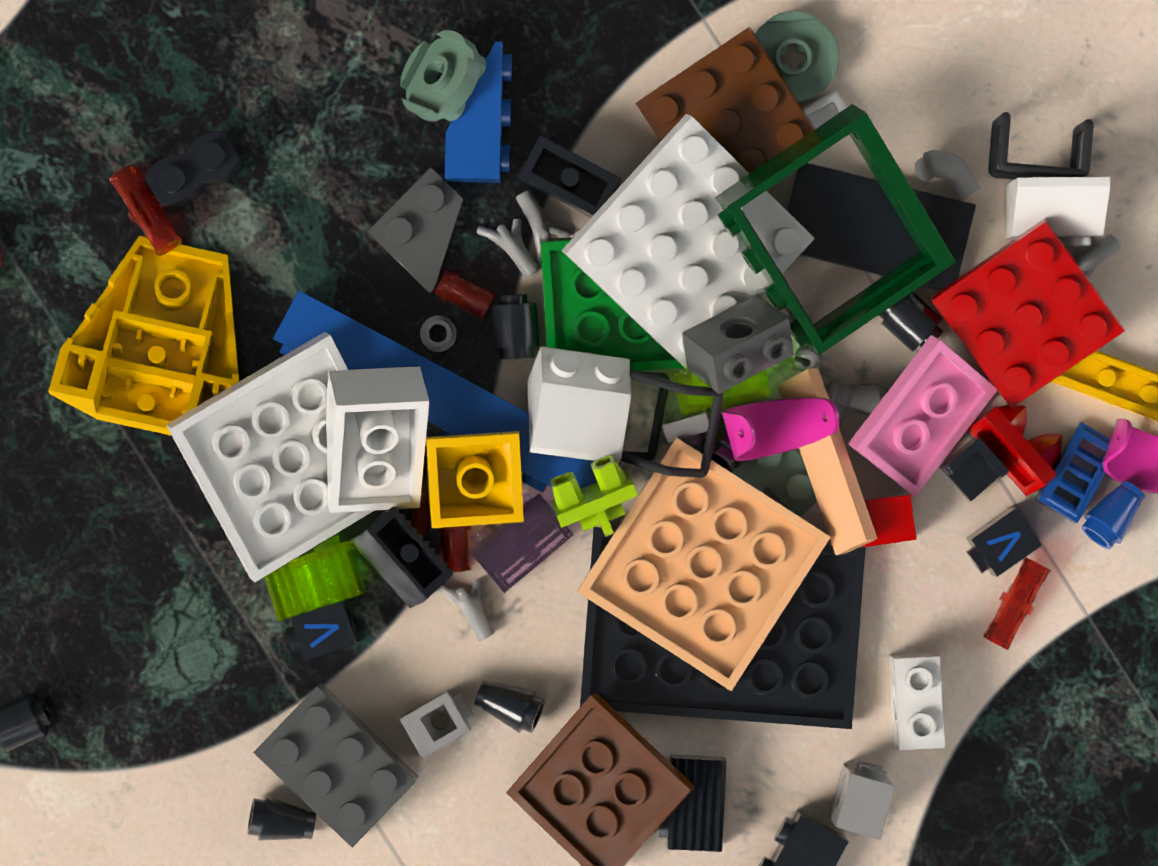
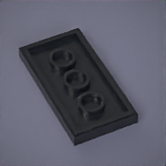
[787,163,976,290]

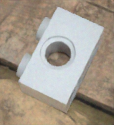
[889,653,945,750]

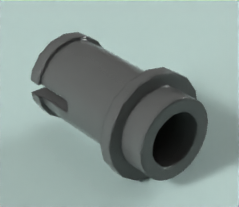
[420,316,456,352]

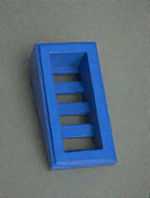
[1034,422,1110,523]

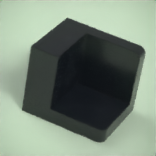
[939,437,1009,501]

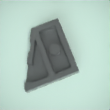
[368,167,464,294]

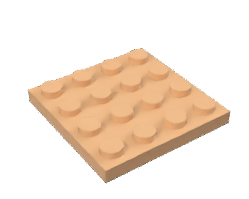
[577,437,830,691]

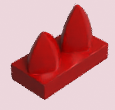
[967,404,1062,497]

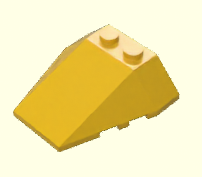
[49,236,239,436]

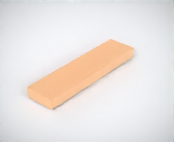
[777,368,877,555]

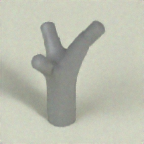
[516,189,570,264]
[477,218,540,278]
[1072,234,1121,278]
[438,580,495,641]

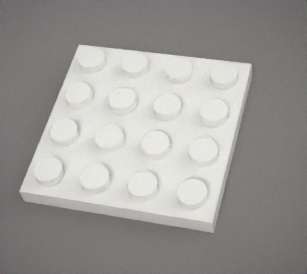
[561,114,815,373]
[166,332,373,582]

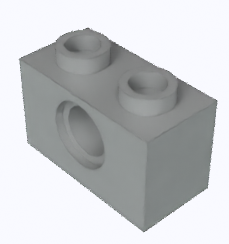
[828,760,896,840]

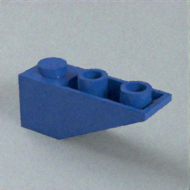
[445,42,512,183]

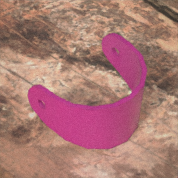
[721,398,839,461]
[1102,418,1158,494]

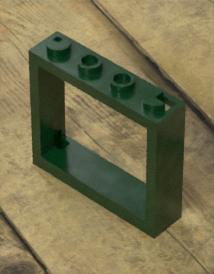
[715,104,956,355]

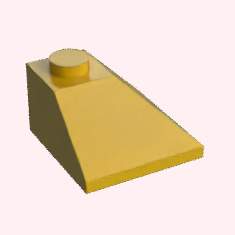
[426,431,524,528]

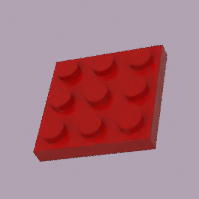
[932,218,1125,408]

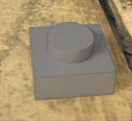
[661,412,709,446]

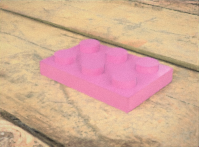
[848,335,997,497]

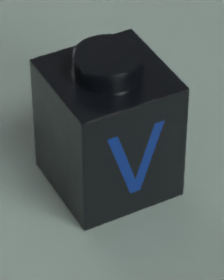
[966,507,1042,577]
[286,599,359,661]

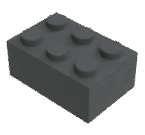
[253,682,419,848]

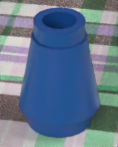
[1081,481,1145,550]

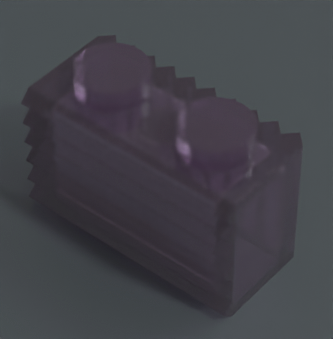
[469,491,574,593]

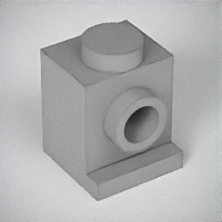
[400,689,474,759]

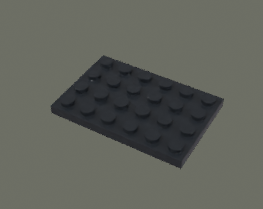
[580,527,866,729]

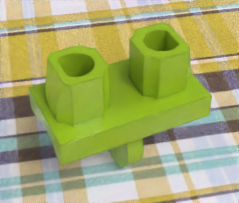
[551,454,638,537]

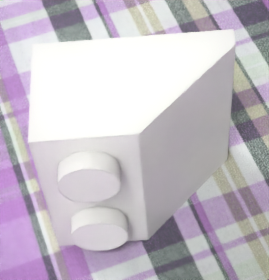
[1005,177,1110,247]
[527,347,631,463]

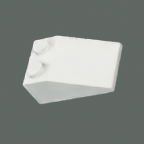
[326,366,429,513]

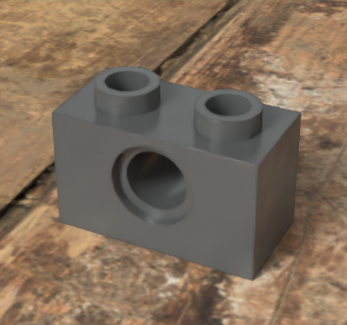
[682,295,794,394]

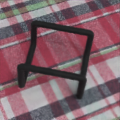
[988,112,1094,180]
[620,370,723,478]

